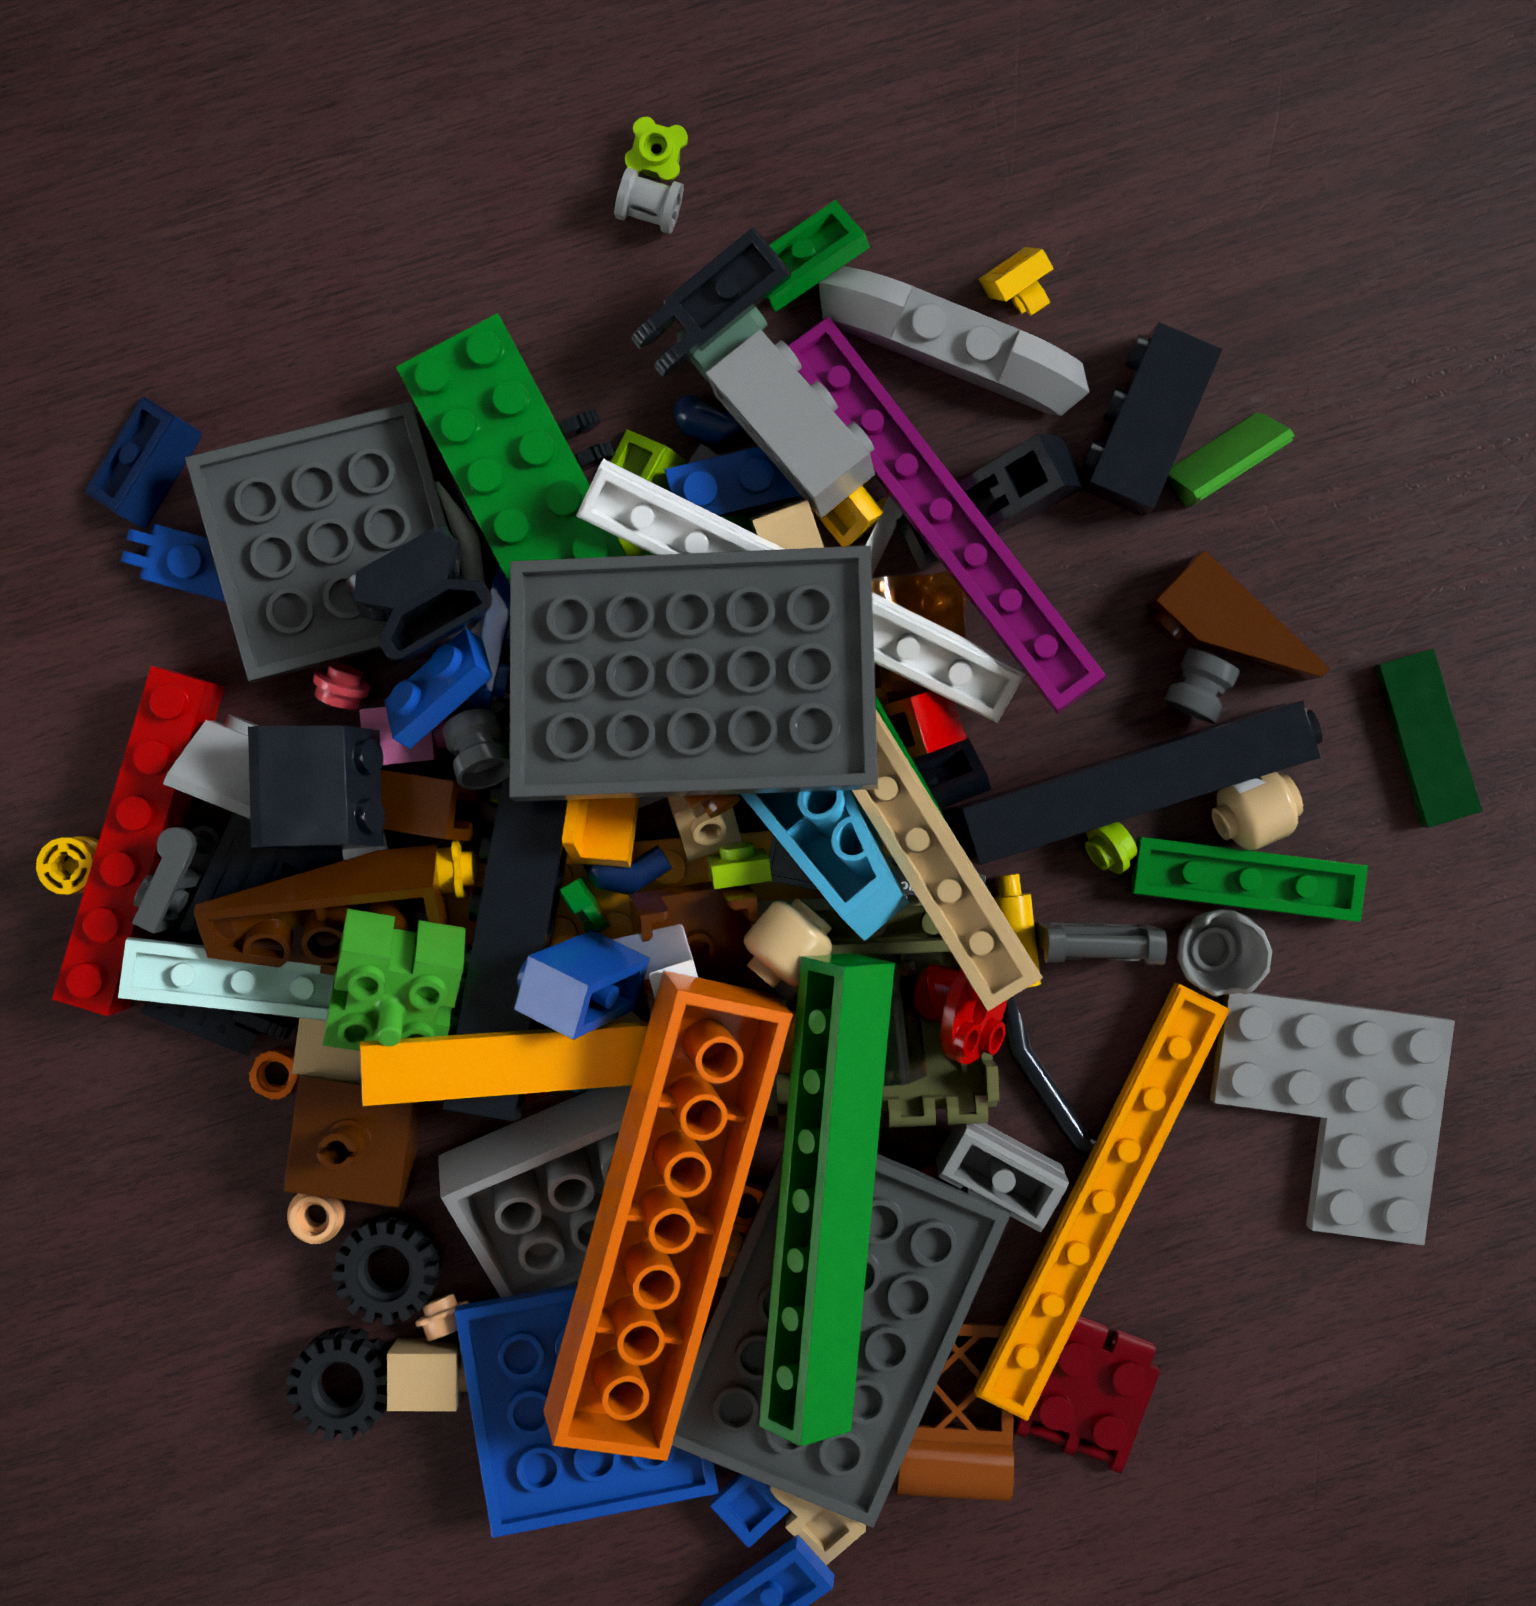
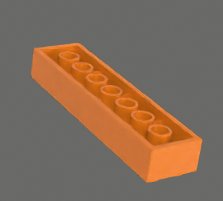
[543,970,793,1461]

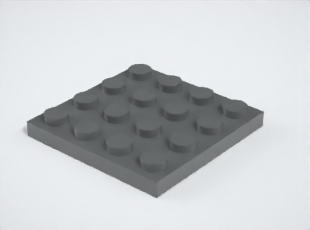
[185,401,462,683]

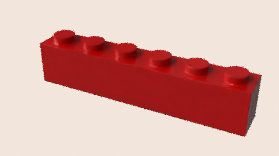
[52,666,225,1016]

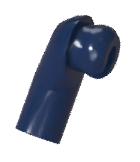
[673,394,745,445]
[583,845,673,895]

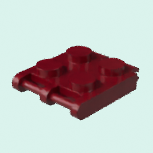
[1013,1316,1160,1473]

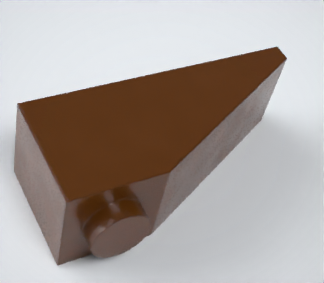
[1146,550,1330,680]

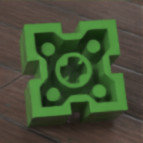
[322,908,466,1051]

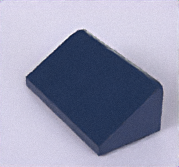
[85,396,202,527]

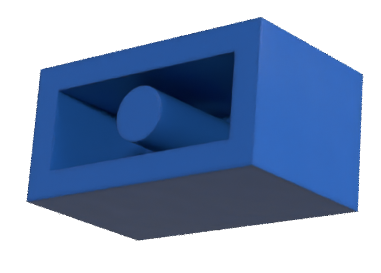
[514,930,650,1040]

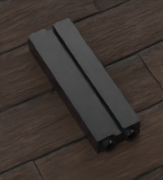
[952,701,1323,864]

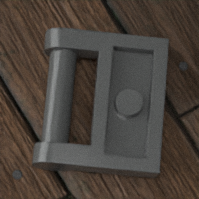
[132,825,223,933]
[1035,922,1167,965]

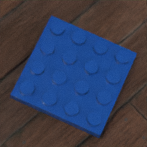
[455,1283,719,1538]

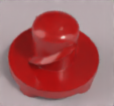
[913,964,1010,1064]

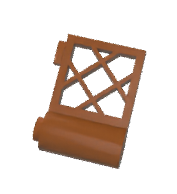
[893,1322,1014,1501]

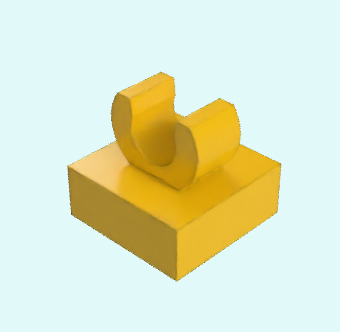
[978,247,1054,316]
[811,479,887,547]

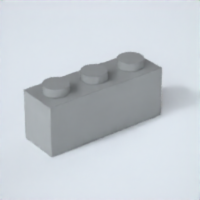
[706,329,875,518]

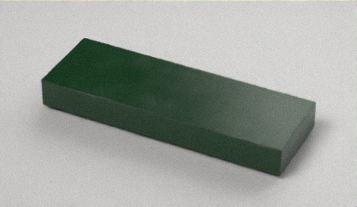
[1374,648,1483,828]

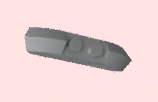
[819,266,1089,416]

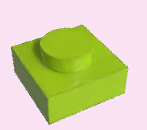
[707,842,772,889]

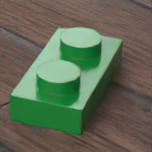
[765,200,870,312]

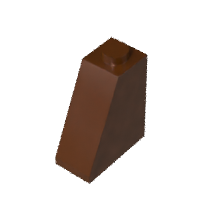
[380,769,497,842]

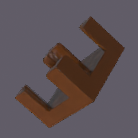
[629,881,766,1020]

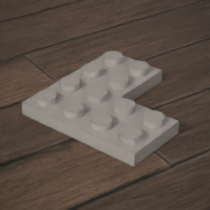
[1210,992,1455,1245]

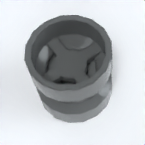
[1163,648,1240,724]
[442,708,510,790]

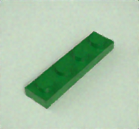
[1130,836,1368,922]

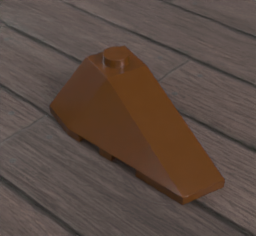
[194,844,449,975]

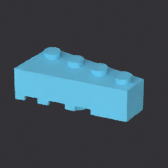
[741,790,910,941]

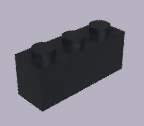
[1079,322,1223,516]

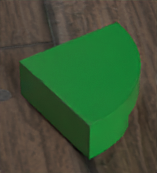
[559,876,612,933]

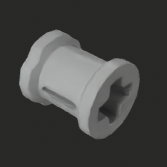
[614,167,684,234]

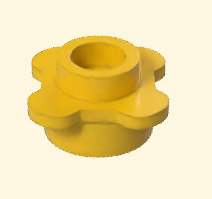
[437,840,478,898]

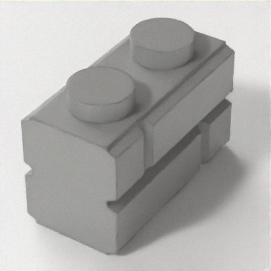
[935,1123,1069,1232]

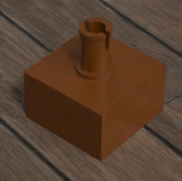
[284,1075,423,1207]

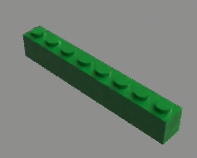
[759,953,895,1447]

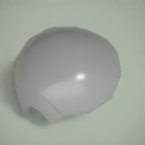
[1177,909,1272,997]

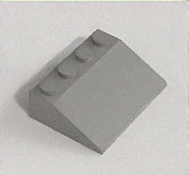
[438,1085,632,1297]

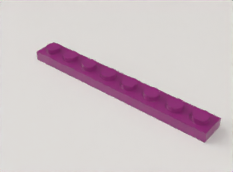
[788,317,1106,714]

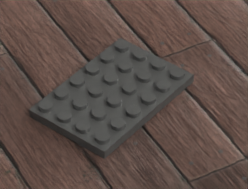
[509,546,878,802]
[672,1146,1011,1528]

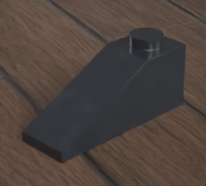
[896,433,1086,570]

